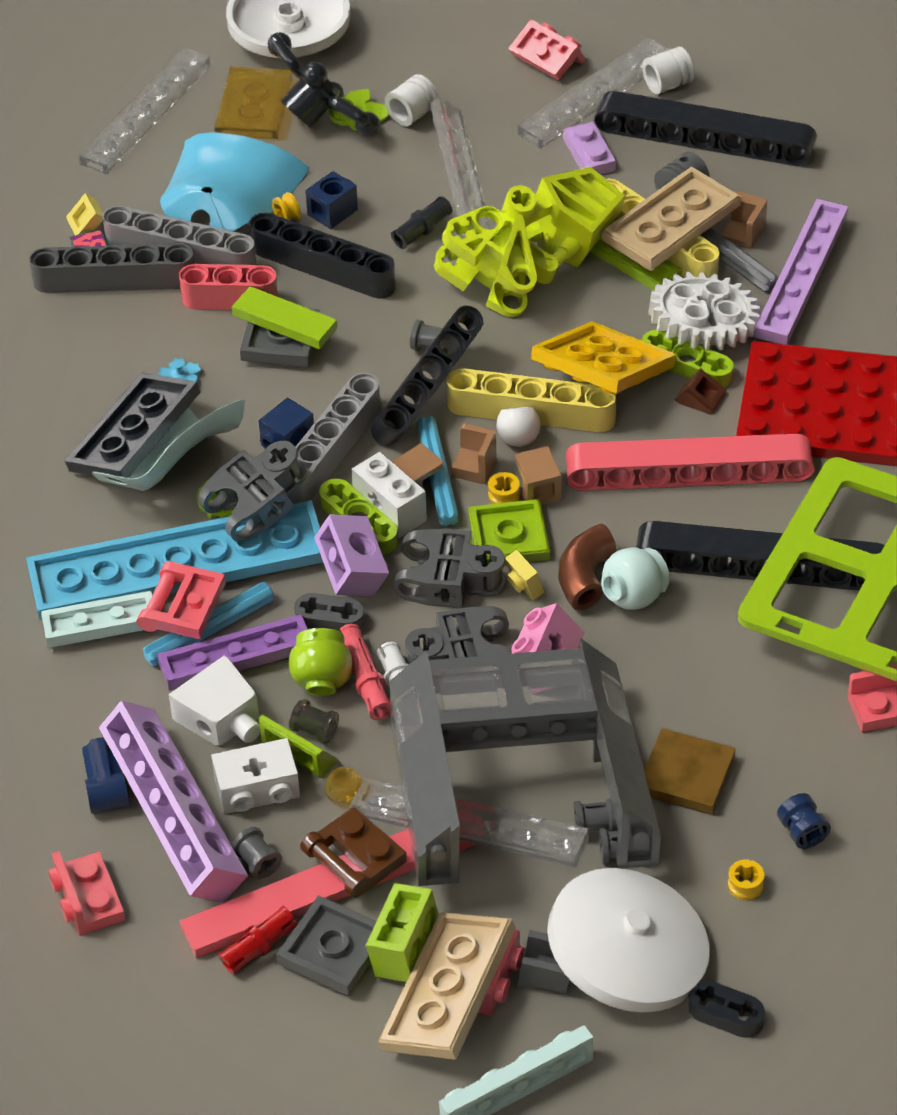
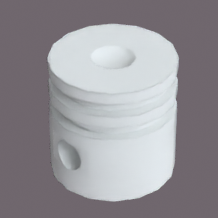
[642,46,694,94]
[385,74,438,126]

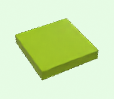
[468,499,550,566]

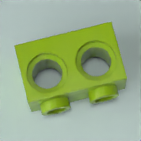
[366,883,439,982]

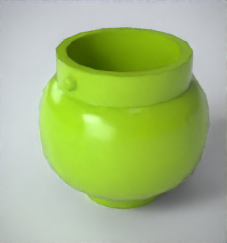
[289,628,353,696]

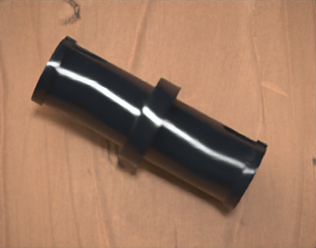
[391,196,453,249]

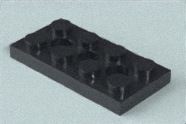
[65,373,201,482]

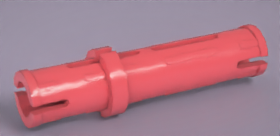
[340,624,390,720]

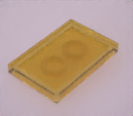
[214,66,293,139]

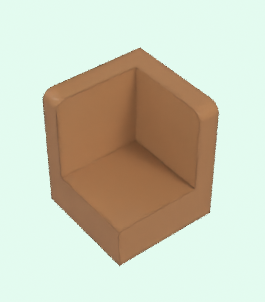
[722,191,768,249]
[452,424,497,485]
[391,443,443,488]
[515,446,562,505]

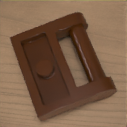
[300,806,407,898]

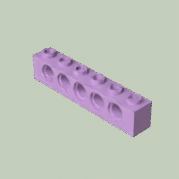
[99,701,248,903]

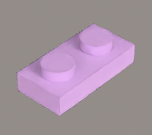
[563,122,616,175]

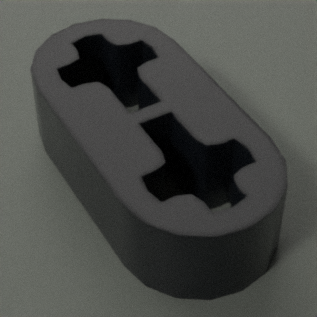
[688,980,765,1038]

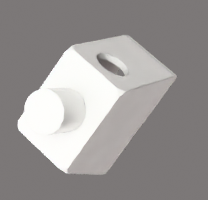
[169,656,260,746]

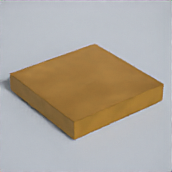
[644,728,736,814]

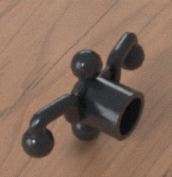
[267,32,380,137]

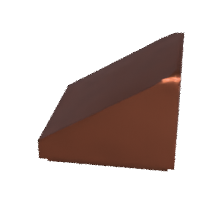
[674,368,727,414]

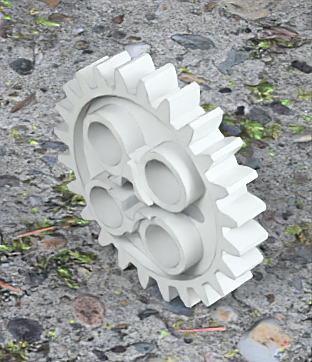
[648,272,760,350]

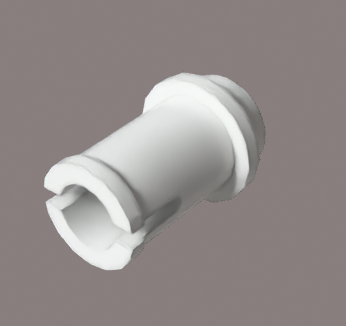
[377,642,409,685]

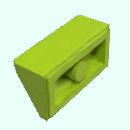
[259,715,337,778]

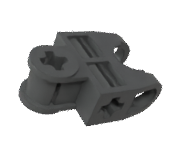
[198,441,307,542]
[393,529,506,608]
[405,606,512,664]

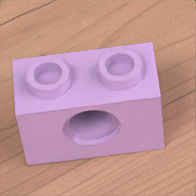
[314,514,389,596]

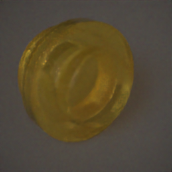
[325,767,364,804]

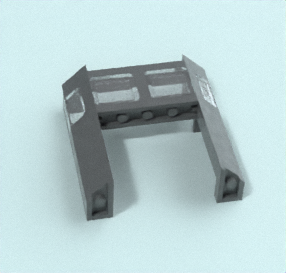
[389,638,661,886]

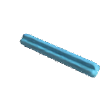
[417,416,459,527]
[143,582,274,666]

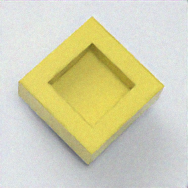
[66,193,103,236]
[505,550,545,601]

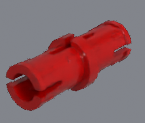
[218,905,298,975]

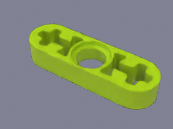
[642,330,734,387]
[319,478,398,554]

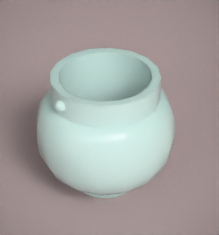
[601,547,669,610]

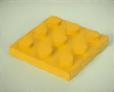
[531,321,677,394]

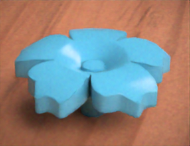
[158,358,201,382]

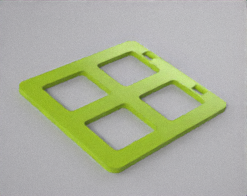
[738,457,897,681]

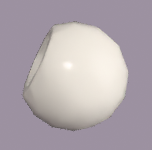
[496,407,541,447]

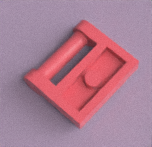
[136,562,226,639]

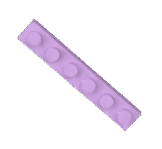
[754,199,848,345]

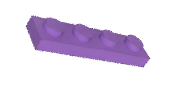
[158,614,308,691]

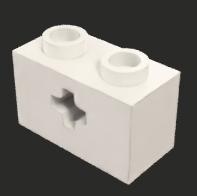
[352,452,427,538]
[211,738,300,814]

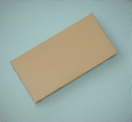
[601,166,741,271]
[378,912,516,1060]

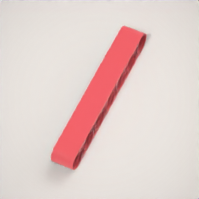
[565,434,815,491]

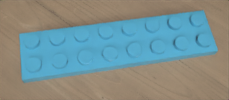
[26,500,323,620]

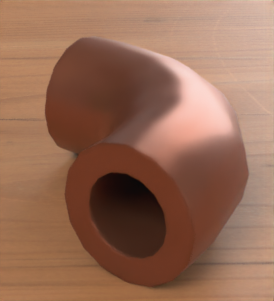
[558,523,616,611]

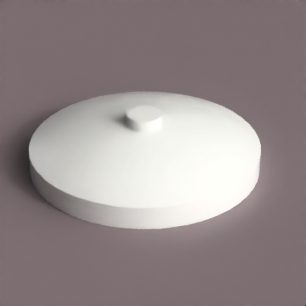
[226,0,350,58]
[548,868,709,1012]

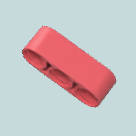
[179,264,278,310]

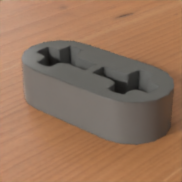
[294,593,364,632]

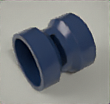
[777,793,831,849]

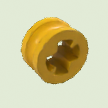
[272,192,301,221]
[488,472,520,504]
[728,859,765,901]

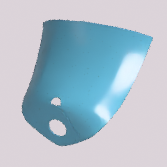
[160,132,310,231]

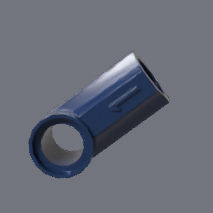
[82,737,130,814]

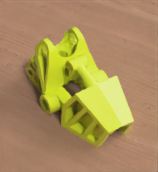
[434,167,625,318]

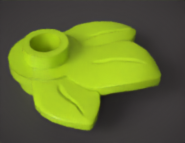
[329,89,390,131]

